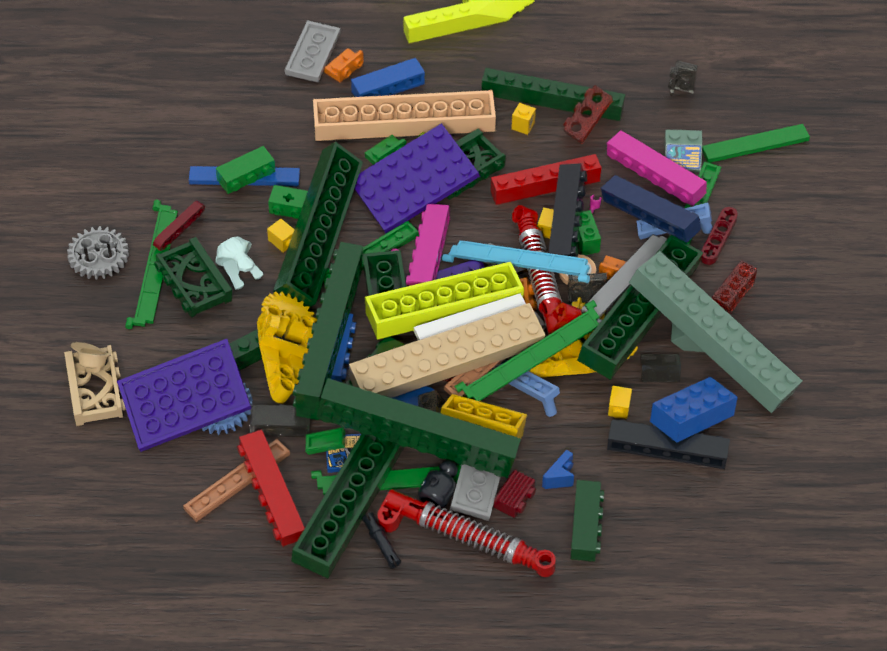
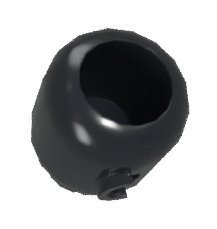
[418,461,458,509]

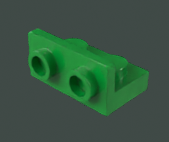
[365,135,406,165]

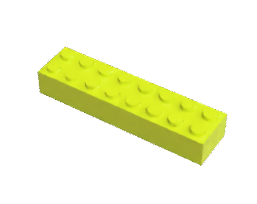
[365,262,524,339]

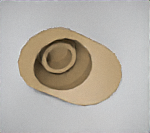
[71,342,111,373]

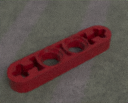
[153,200,205,251]
[701,207,738,265]

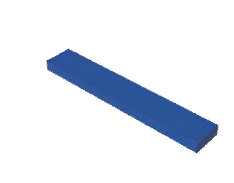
[189,166,300,186]

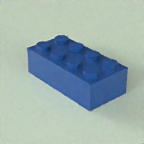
[650,377,737,442]

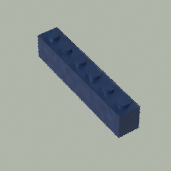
[601,175,701,243]

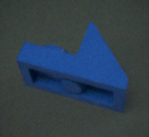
[542,450,574,489]

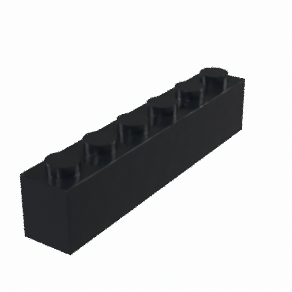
[548,163,587,257]
[607,419,730,469]

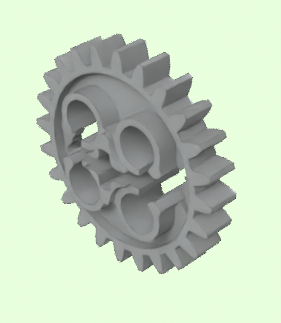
[67,226,129,280]

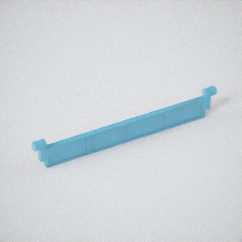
[442,240,590,283]

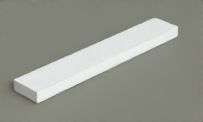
[414,293,526,340]

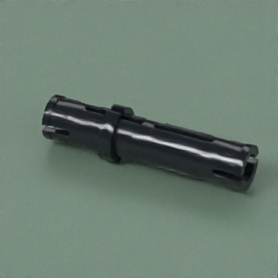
[362,512,401,568]

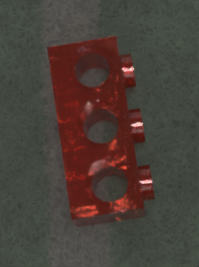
[563,85,613,144]
[712,260,758,314]

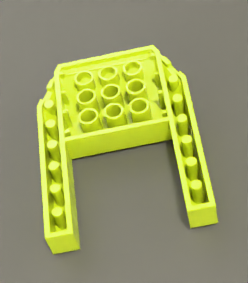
[404,0,535,43]

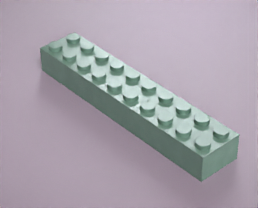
[629,251,802,413]

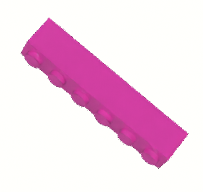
[607,130,707,206]
[406,204,450,287]

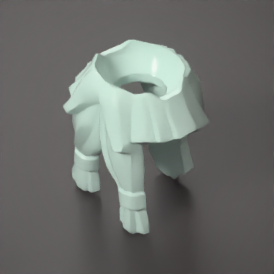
[215,237,263,290]

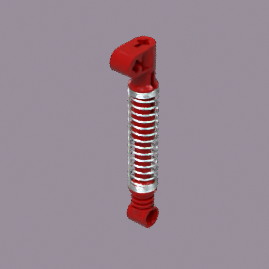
[512,205,582,335]
[377,489,556,577]

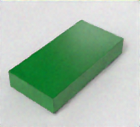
[305,428,345,455]

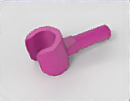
[590,195,602,214]

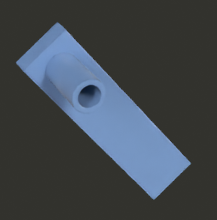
[637,203,713,240]
[496,360,560,417]

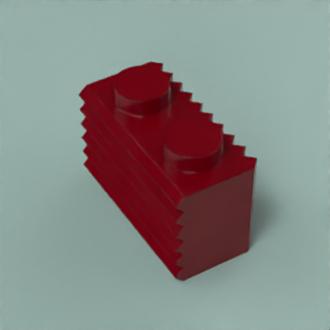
[493,470,536,518]

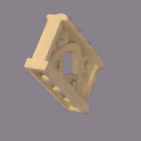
[64,345,126,426]

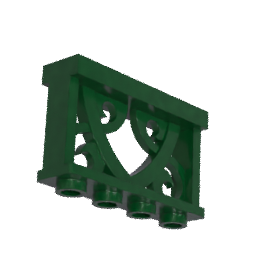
[446,128,506,200]
[154,237,232,318]

